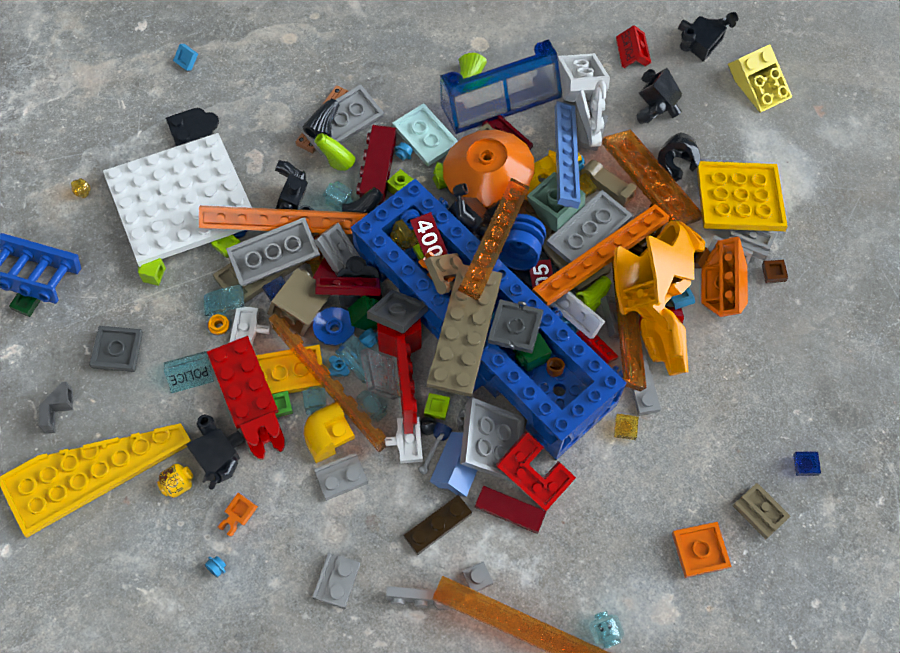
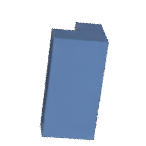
[430,432,478,497]

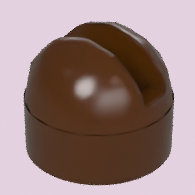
[546,357,565,377]

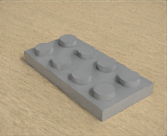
[297,84,384,156]
[546,190,633,263]

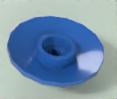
[313,307,355,346]

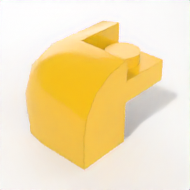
[303,401,355,464]

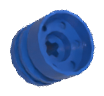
[495,214,546,270]

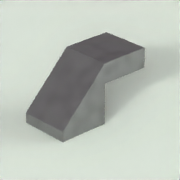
[39,381,73,434]

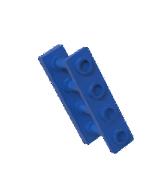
[0,233,81,304]

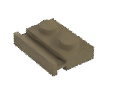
[733,483,791,540]

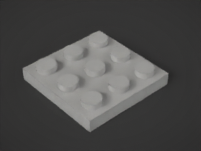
[460,397,525,482]

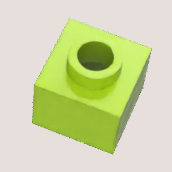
[387,169,414,195]
[138,258,166,286]

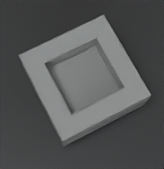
[462,561,493,594]

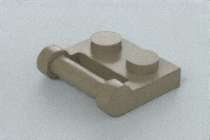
[424,253,463,294]

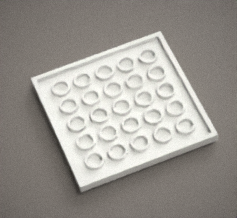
[103,133,252,267]

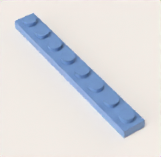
[554,101,581,209]

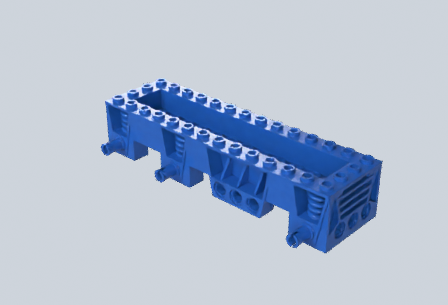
[351,179,626,460]

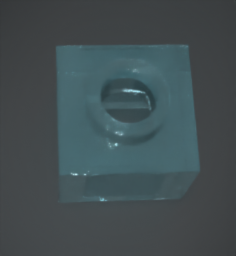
[302,386,327,415]

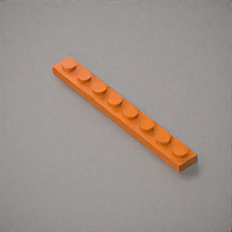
[532,204,670,306]
[199,205,368,234]

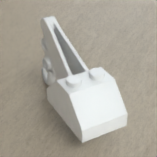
[557,53,610,147]

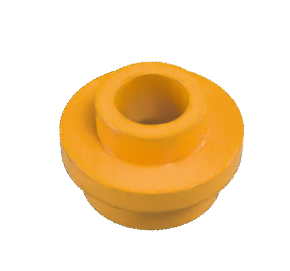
[208,314,230,335]

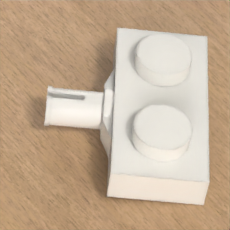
[230,306,271,346]
[383,417,423,464]

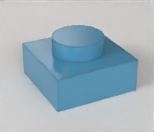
[173,44,198,71]
[670,287,695,310]

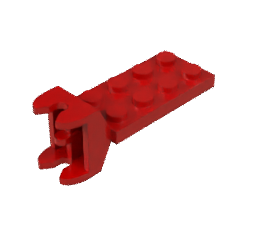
[377,319,422,434]
[207,336,285,460]

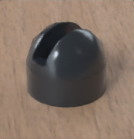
[420,416,436,435]

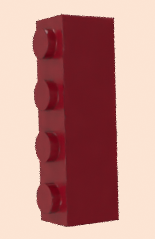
[356,125,397,205]

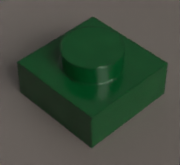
[9,293,41,317]

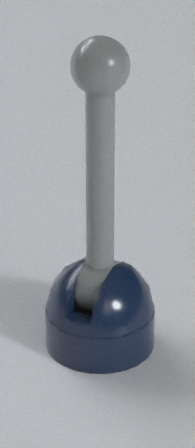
[419,422,453,474]

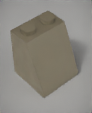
[267,268,331,337]

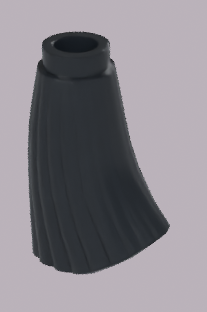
[302,98,340,139]
[342,187,383,214]

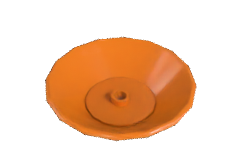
[443,130,535,208]

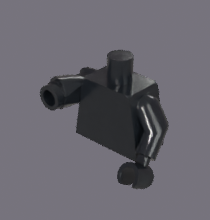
[678,12,739,62]
[636,68,682,124]
[275,159,308,210]
[448,183,508,241]
[186,414,245,490]

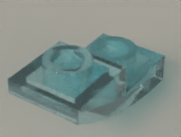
[204,285,244,316]

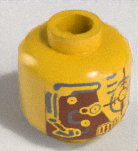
[157,464,193,498]

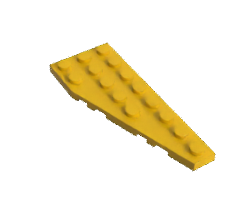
[0,423,191,538]

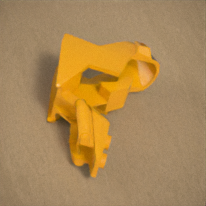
[614,221,705,376]

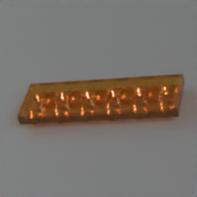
[602,129,702,225]

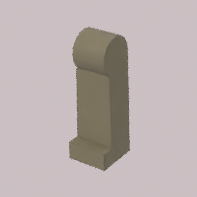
[581,160,638,207]

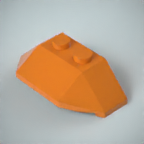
[701,236,748,317]

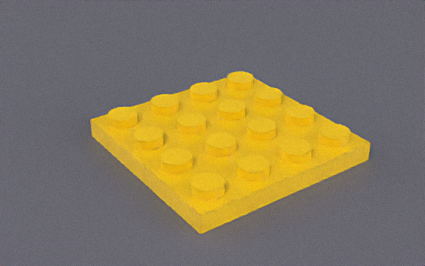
[696,161,788,232]

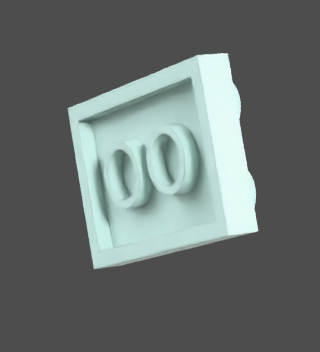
[392,103,458,167]

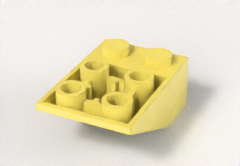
[728,44,792,113]

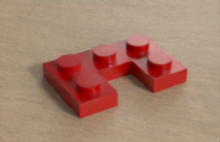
[495,431,576,511]

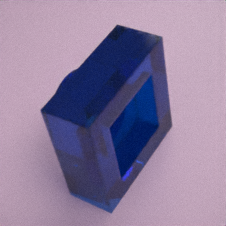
[262,276,286,301]
[793,452,821,476]

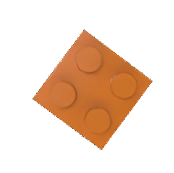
[672,522,732,578]

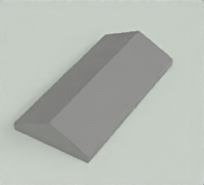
[226,217,320,287]

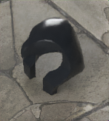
[657,132,701,182]

